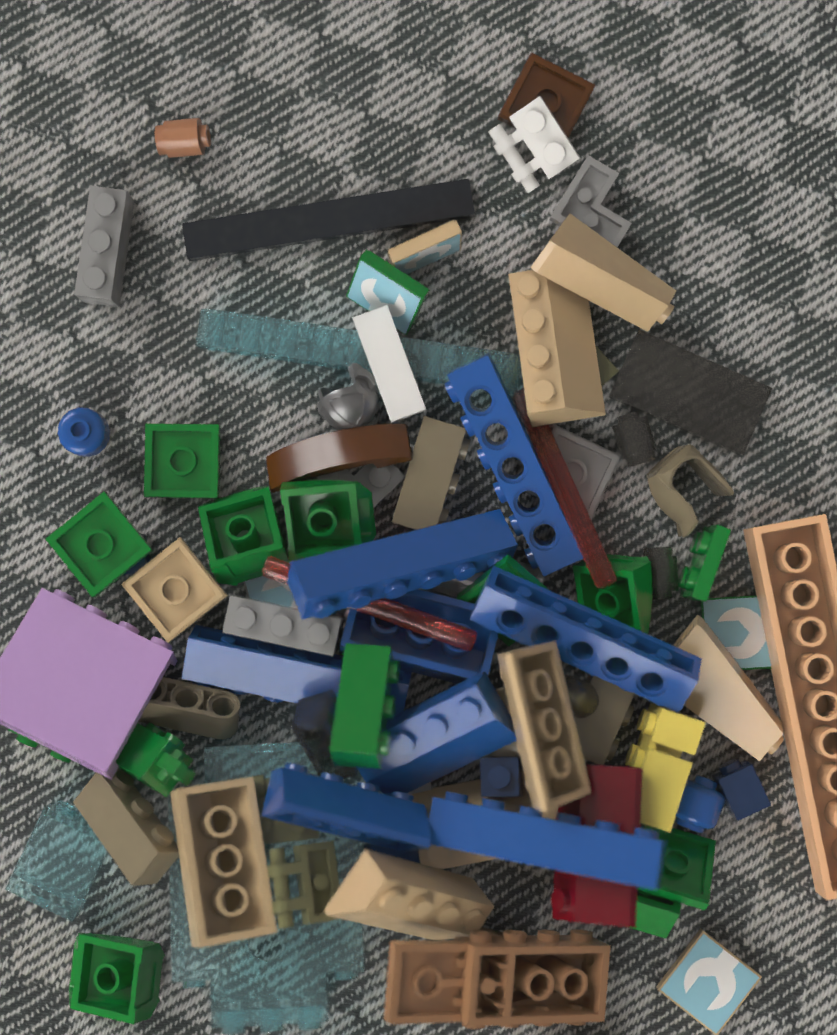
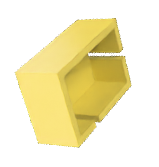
[625,702,705,832]

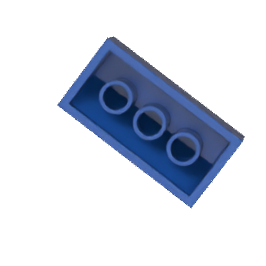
[339,589,498,684]
[357,671,517,796]
[261,763,432,853]

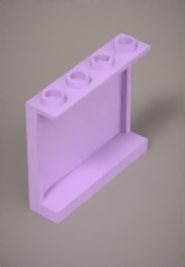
[0,588,177,780]

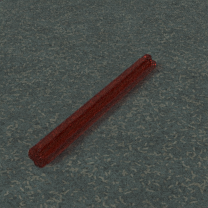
[513,388,616,588]
[262,556,477,651]

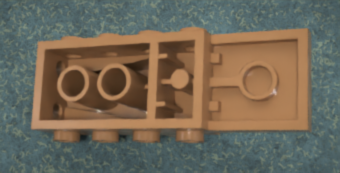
[384,927,611,1029]

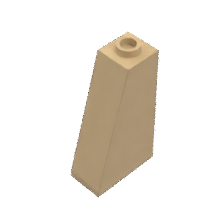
[530,213,676,332]
[673,614,784,761]

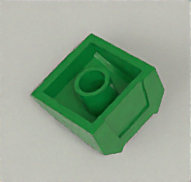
[280,480,376,562]
[198,486,289,586]
[573,553,652,634]
[69,933,165,1024]

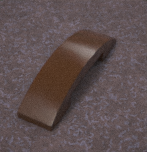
[266,424,413,493]

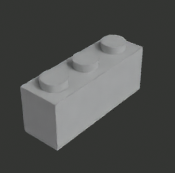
[74,185,135,307]
[222,595,343,656]

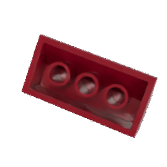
[551,764,643,927]

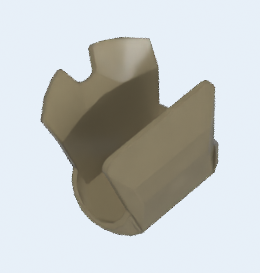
[646,444,734,537]

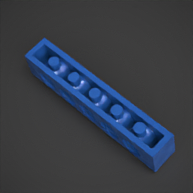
[444,353,584,577]
[469,565,702,713]

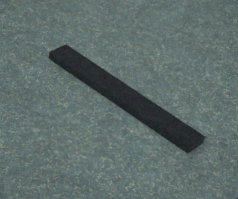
[182,178,475,261]

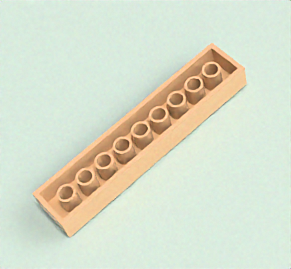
[743,514,837,900]

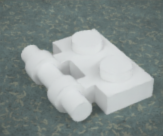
[488,96,580,193]

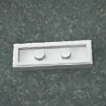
[352,305,426,423]

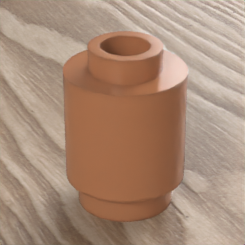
[155,118,211,158]

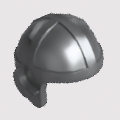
[317,362,379,430]

